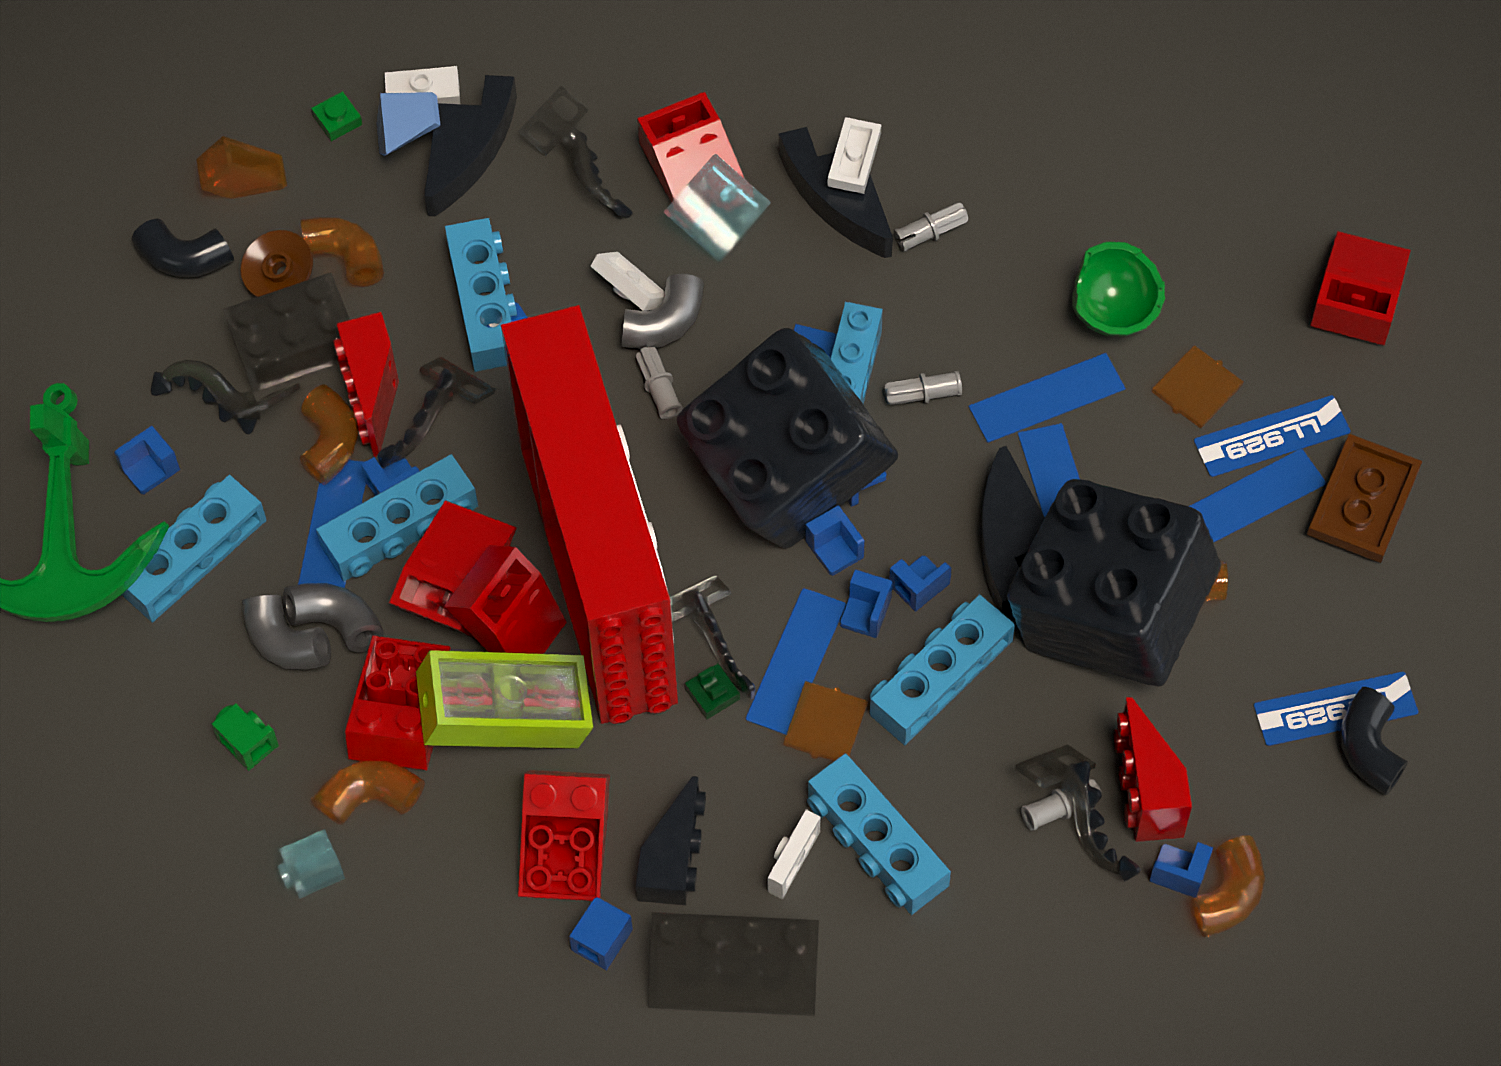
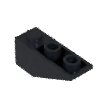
[636,776,706,906]

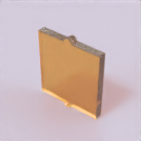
[1152,345,1244,429]
[784,681,868,761]

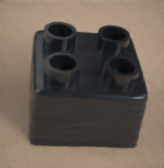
[677,328,899,549]
[1007,479,1221,687]

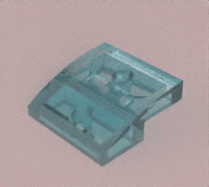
[664,153,771,262]

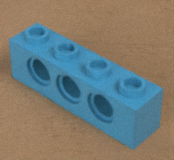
[445,218,517,372]
[831,302,883,404]
[316,454,478,581]
[121,474,267,623]
[870,594,1015,746]
[807,753,951,915]

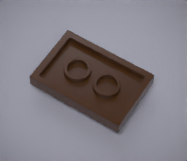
[1307,434,1422,563]

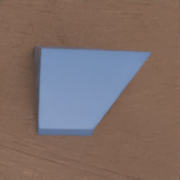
[376,92,440,156]

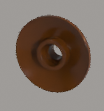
[241,230,313,301]

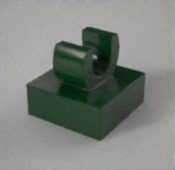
[685,663,740,720]

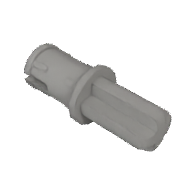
[894,202,968,252]
[636,347,683,419]
[884,371,962,405]
[1021,779,1101,830]

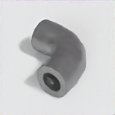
[622,274,704,349]
[283,583,384,652]
[242,595,331,670]

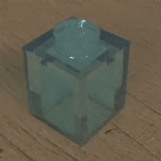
[277,829,345,898]

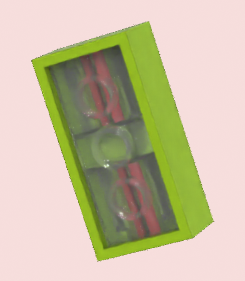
[416,650,593,748]

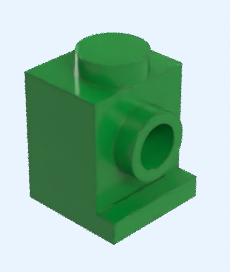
[212,703,279,771]

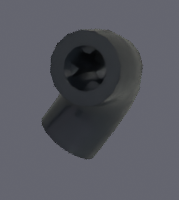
[132,218,234,277]
[1341,687,1408,796]

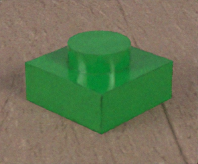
[311,91,363,141]

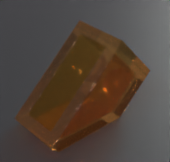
[196,136,287,199]

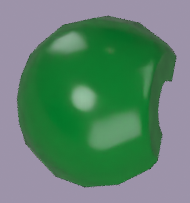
[1072,242,1165,337]

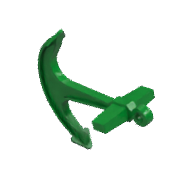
[0,383,169,622]

